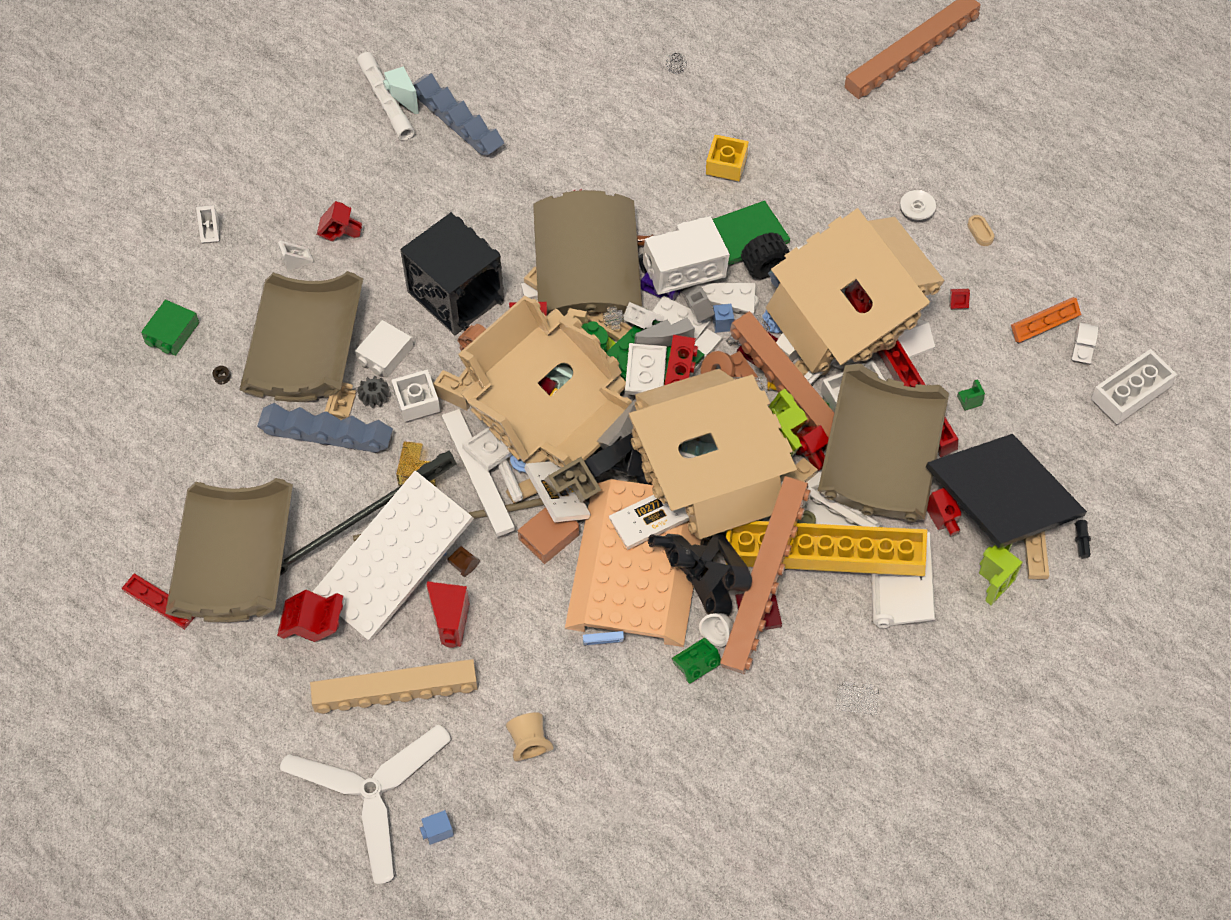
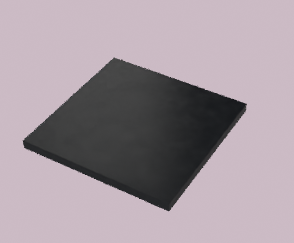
[926,434,1087,548]

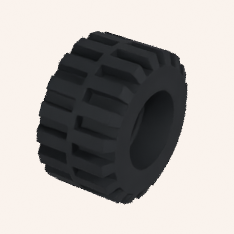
[741,232,790,279]

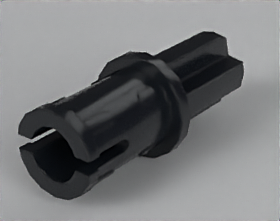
[1075,520,1091,559]

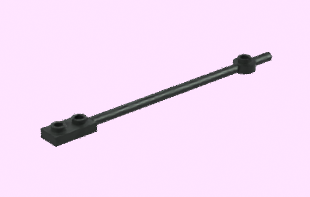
[280,450,457,576]

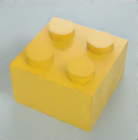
[706,134,749,181]

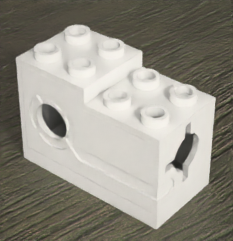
[643,216,730,295]

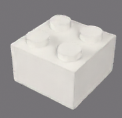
[392,369,440,422]

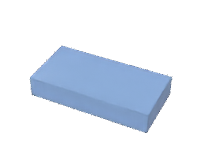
[583,631,624,645]

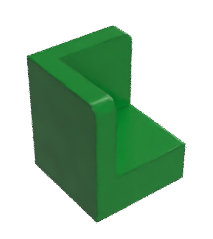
[957,379,985,411]

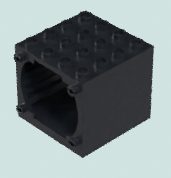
[400,212,504,336]

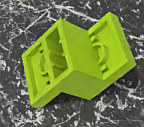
[768,389,807,457]
[979,543,1023,606]

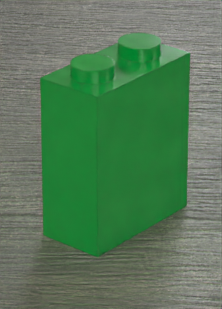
[141,299,200,356]

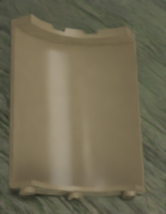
[533,190,642,316]
[239,271,363,402]
[818,364,949,522]
[165,478,293,622]

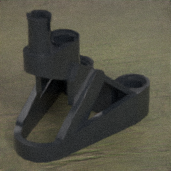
[584,433,651,485]
[648,532,752,616]

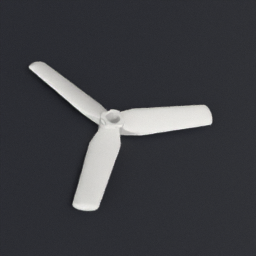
[280,725,451,884]

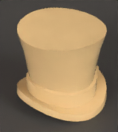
[506,712,554,761]

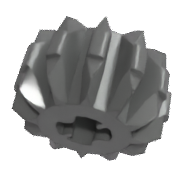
[357,375,390,408]

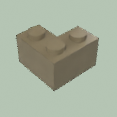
[544,457,601,502]

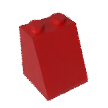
[426,581,470,648]

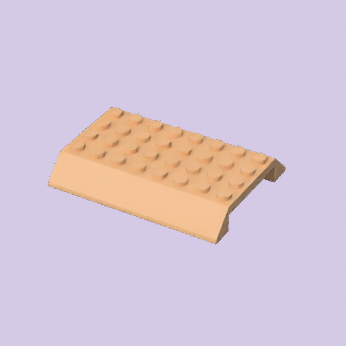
[565,479,701,647]

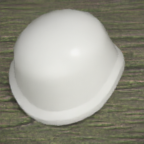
[699,613,733,647]

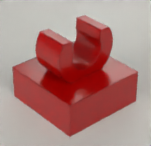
[949,288,970,309]

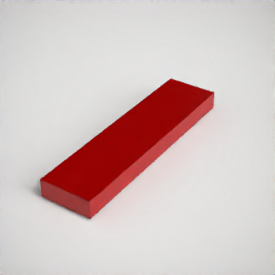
[122,573,195,630]

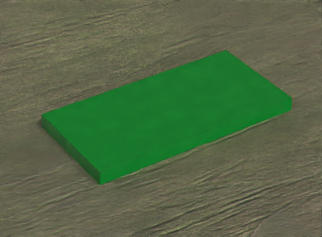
[712,200,790,266]

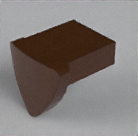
[448,546,480,577]

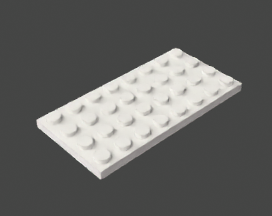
[313,471,474,642]

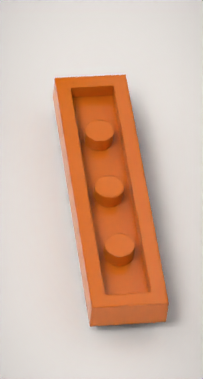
[1011,297,1081,343]

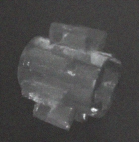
[666,53,687,74]
[603,306,624,330]

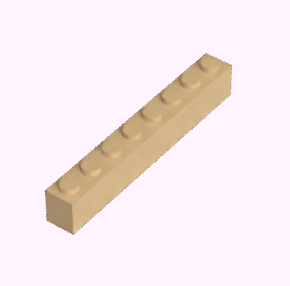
[310,659,478,714]

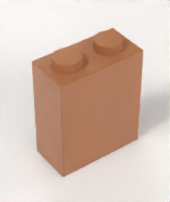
[517,507,579,564]

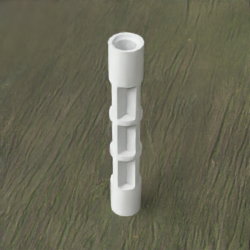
[357,52,415,141]

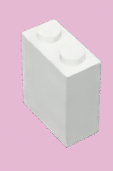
[355,320,413,378]

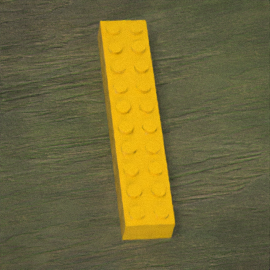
[725,521,927,576]

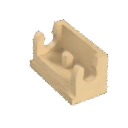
[324,382,356,420]

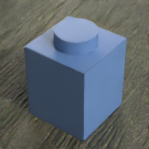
[712,304,734,333]
[419,810,454,845]

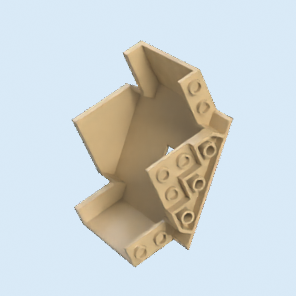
[766,208,945,373]
[458,296,632,468]
[629,369,797,539]

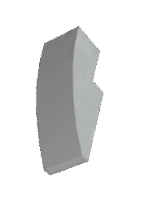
[634,317,695,346]

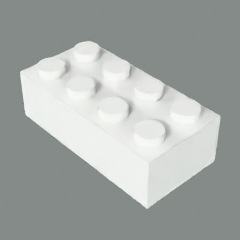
[1091,349,1177,425]

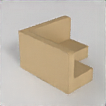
[433,368,473,411]

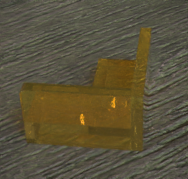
[396,441,437,487]

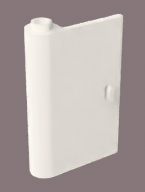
[871,532,935,628]

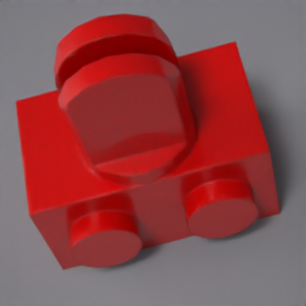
[316,201,363,242]
[795,425,829,471]

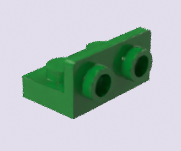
[672,637,721,684]

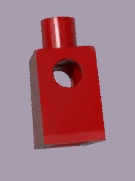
[927,488,962,536]

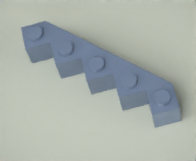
[412,73,504,155]
[257,403,393,453]

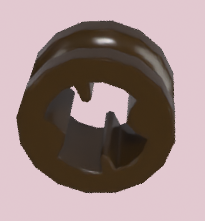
[212,366,231,385]

